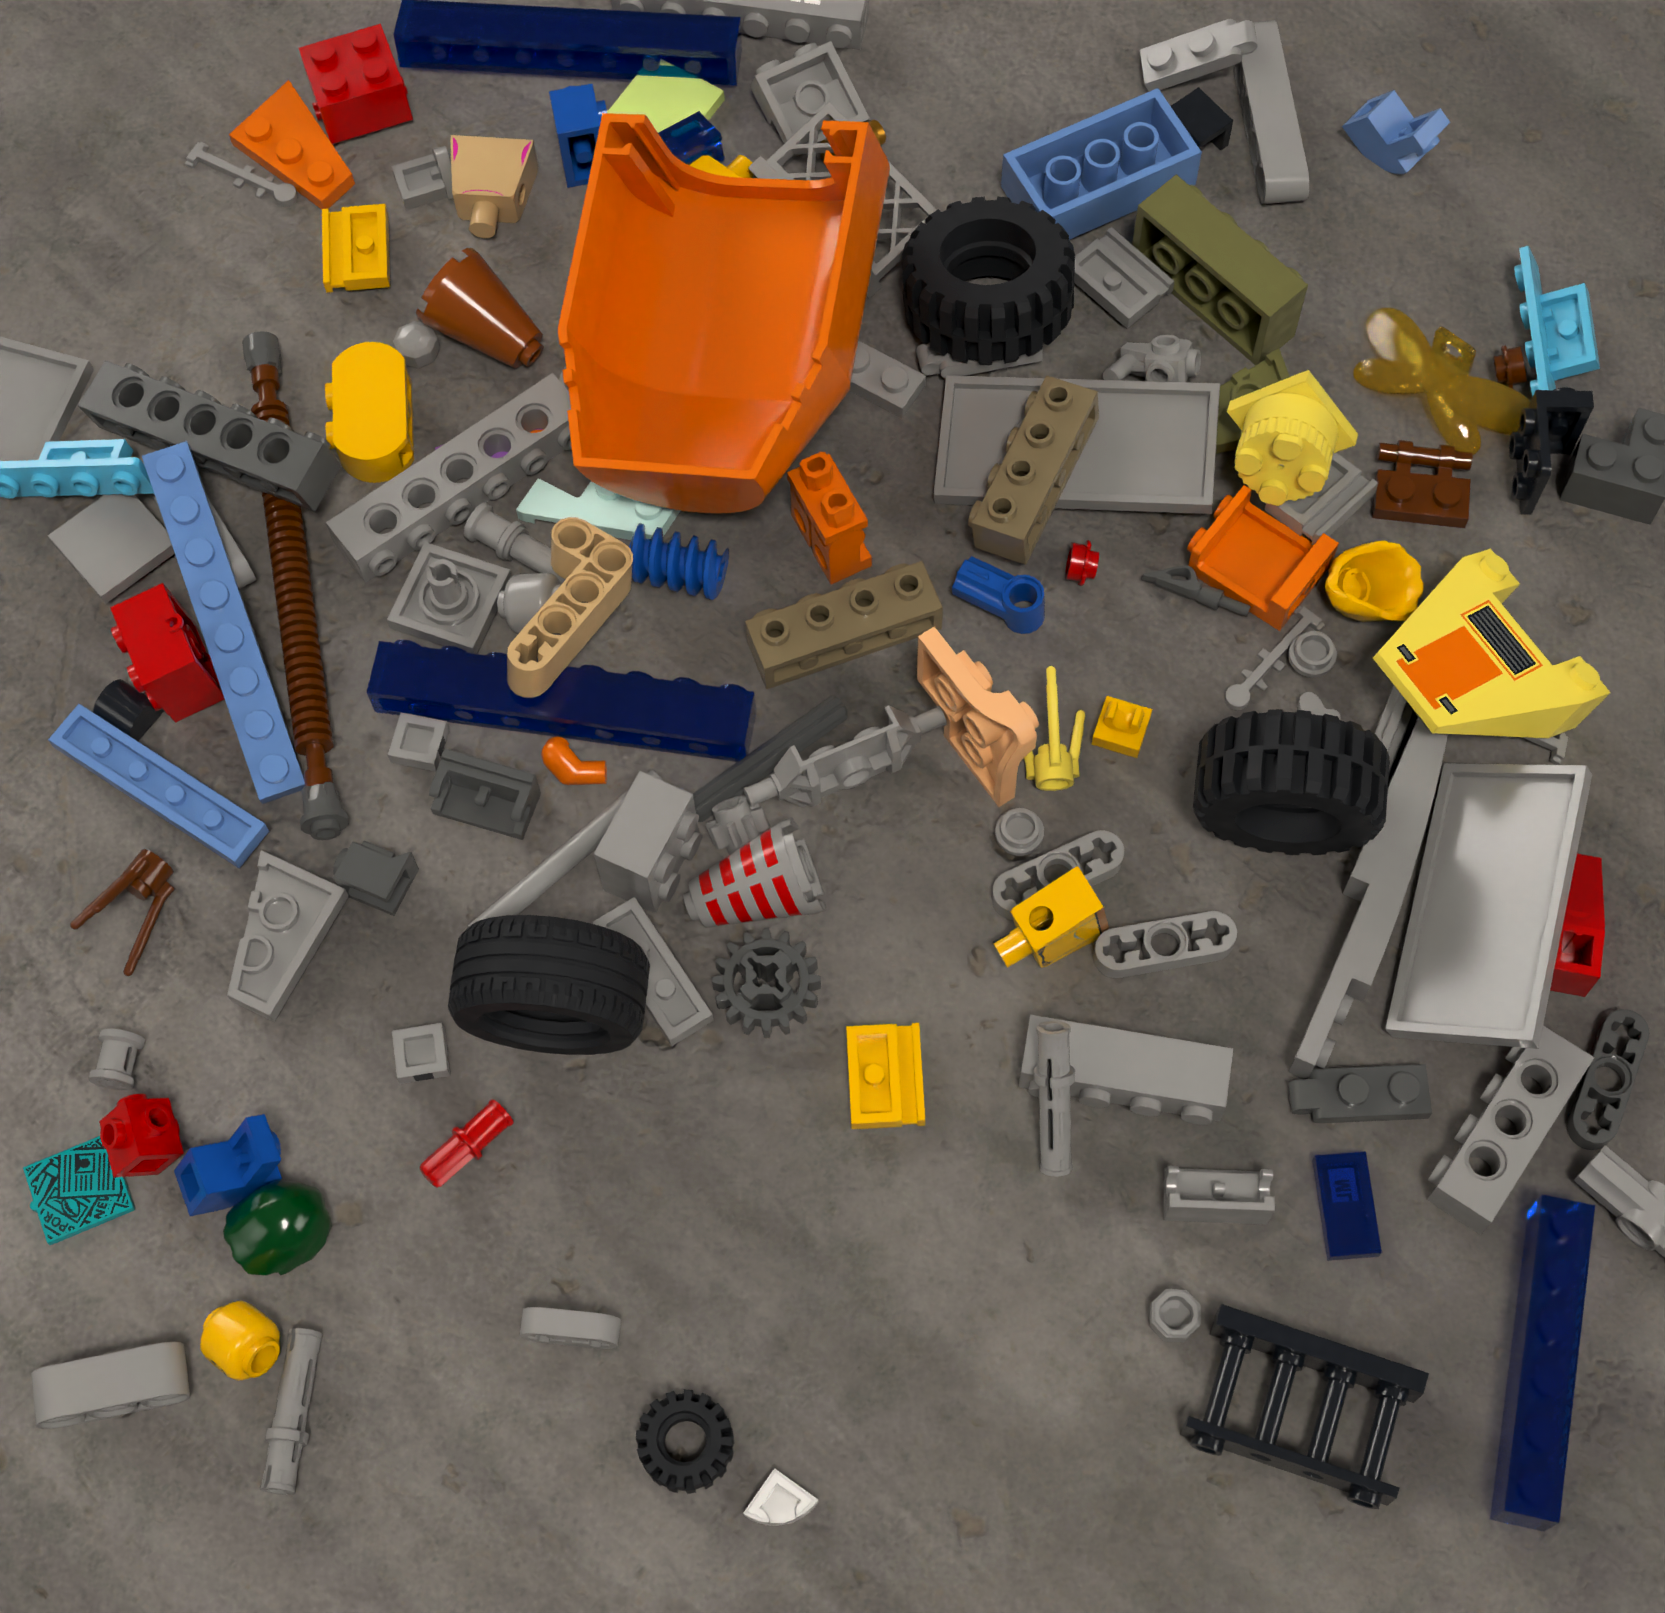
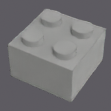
[594,771,702,913]

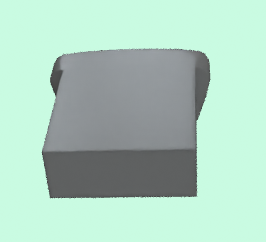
[391,146,453,210]

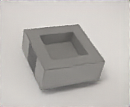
[388,713,450,772]
[392,1023,450,1084]

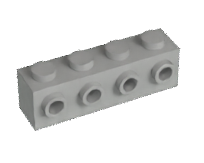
[1019,1015,1233,1125]

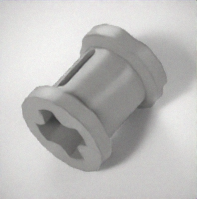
[88,1029,145,1091]

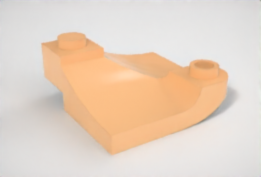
[917,626,1039,807]

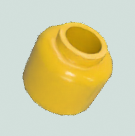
[200,1301,280,1381]

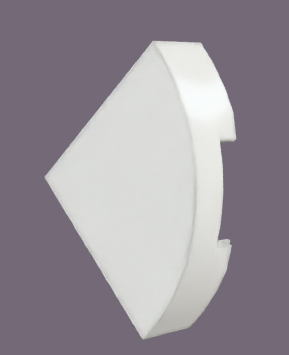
[743,1468,819,1526]

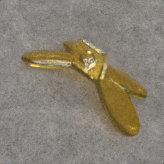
[1353,308,1531,455]

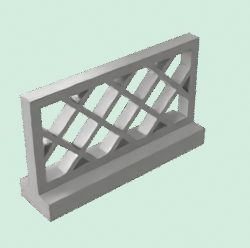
[748,102,936,299]

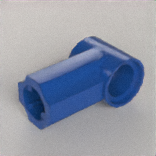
[952,556,1045,634]

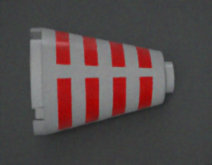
[683,817,826,928]

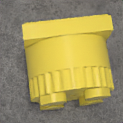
[1227,370,1358,506]

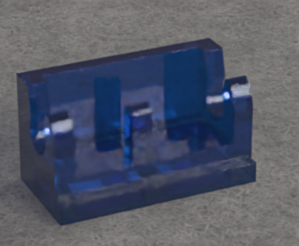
[658,111,725,164]

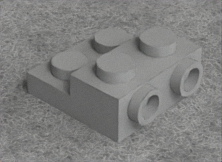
[750,41,870,159]

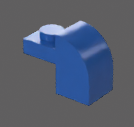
[174,1114,282,1216]

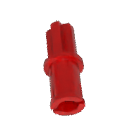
[420,1099,514,1188]

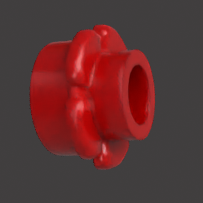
[1065,540,1099,586]

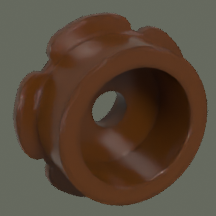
[1493,345,1527,390]

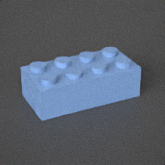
[1001,88,1202,240]

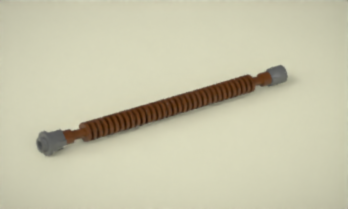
[242,331,349,840]

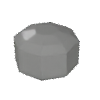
[393,321,440,368]
[1150,1289,1201,1343]

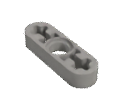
[992,830,1124,920]
[1093,911,1237,978]

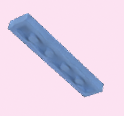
[48,704,269,868]

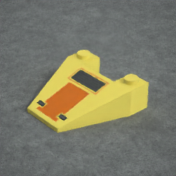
[1373,549,1611,738]

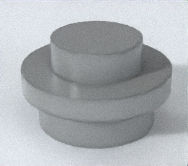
[1288,631,1337,678]
[995,808,1044,856]

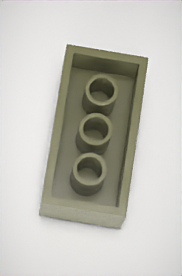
[1132,174,1308,365]

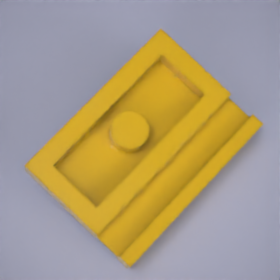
[322,204,390,293]
[846,1023,925,1129]

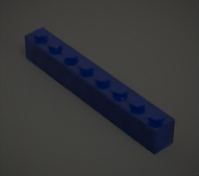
[393,0,742,86]
[367,640,756,762]

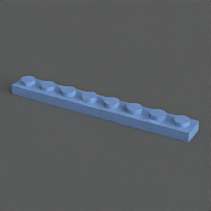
[142,441,305,804]

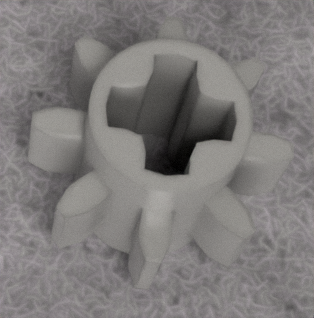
[705,796,770,855]

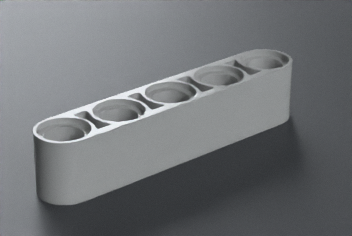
[1233,20,1309,204]

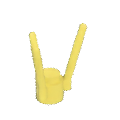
[1024,666,1085,791]

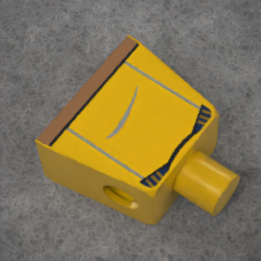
[992,866,1109,968]

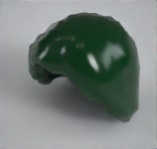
[223,1180,332,1275]

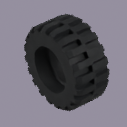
[901,196,1075,365]
[1193,709,1390,855]

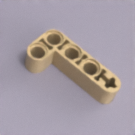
[507,517,633,698]

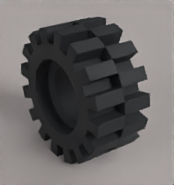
[636,1389,735,1494]

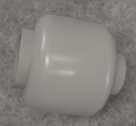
[497,573,561,634]

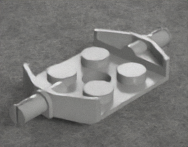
[743,705,947,807]

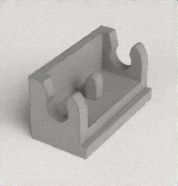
[1164,1166,1275,1225]

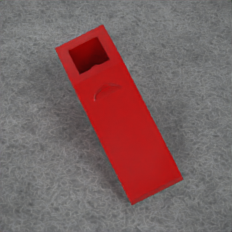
[1550,853,1605,997]

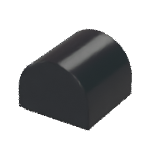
[93,679,164,741]

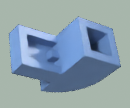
[1342,90,1450,174]

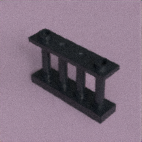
[1180,1304,1429,1509]

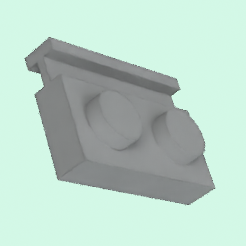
[1074,227,1175,329]
[1265,453,1378,545]

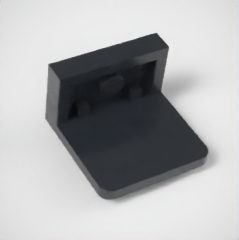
[1509,387,1594,515]

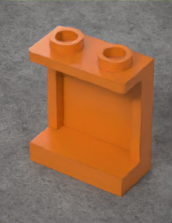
[1187,485,1339,631]

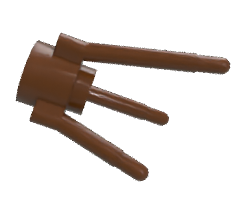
[70,849,175,976]

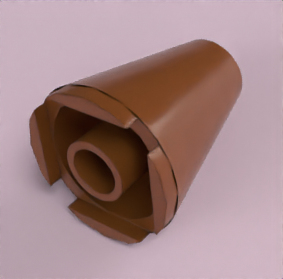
[416,248,544,368]

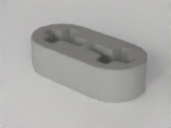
[519,1307,621,1349]

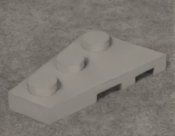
[227,850,349,1022]

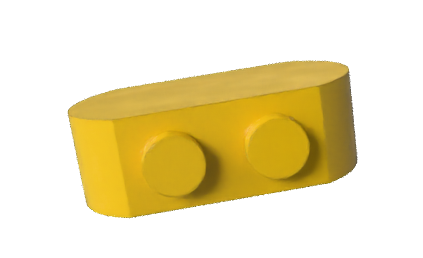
[325,342,414,483]

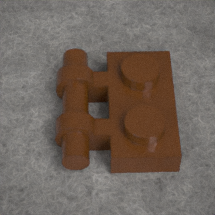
[1372,440,1473,528]

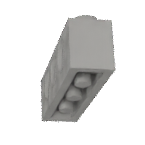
[1427,1026,1595,1235]

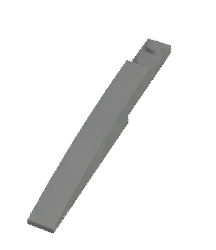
[1289,716,1448,1079]

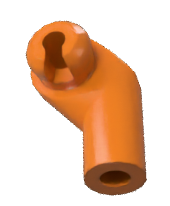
[541,736,607,785]

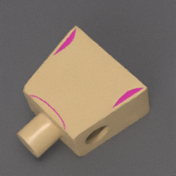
[450,135,539,238]

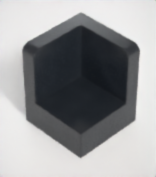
[1171,87,1233,150]

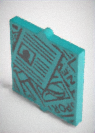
[23,1136,136,1246]

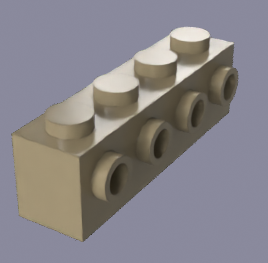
[968,375,1099,565]
[745,561,943,690]

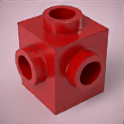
[99,1094,184,1178]

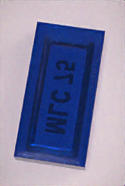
[1312,1152,1382,1261]

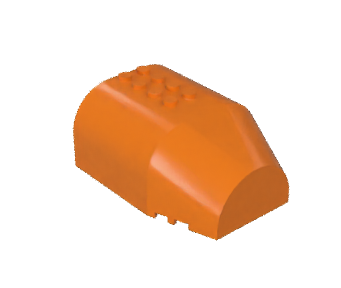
[558,113,890,513]

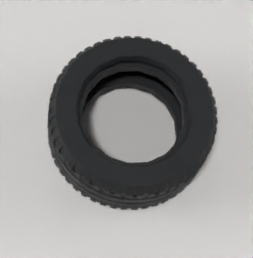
[448,915,650,1055]

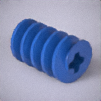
[629,523,729,600]

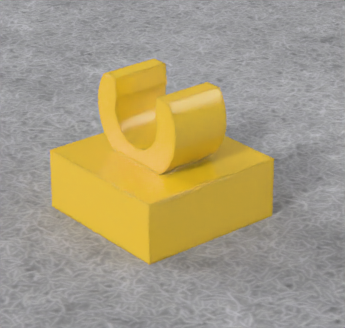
[1091,696,1152,758]

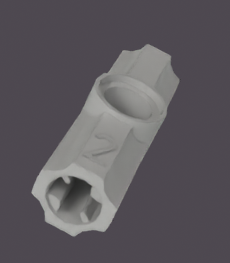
[1574,1145,1665,1258]

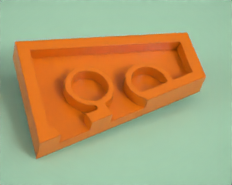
[229,80,355,209]

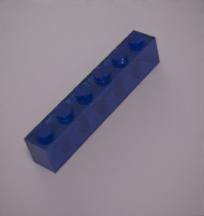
[1490,1194,1595,1531]

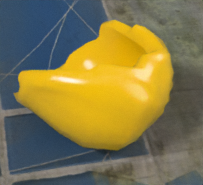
[1325,540,1424,622]

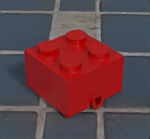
[298,23,413,144]
[110,583,225,723]

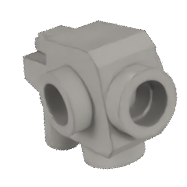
[1103,335,1201,382]

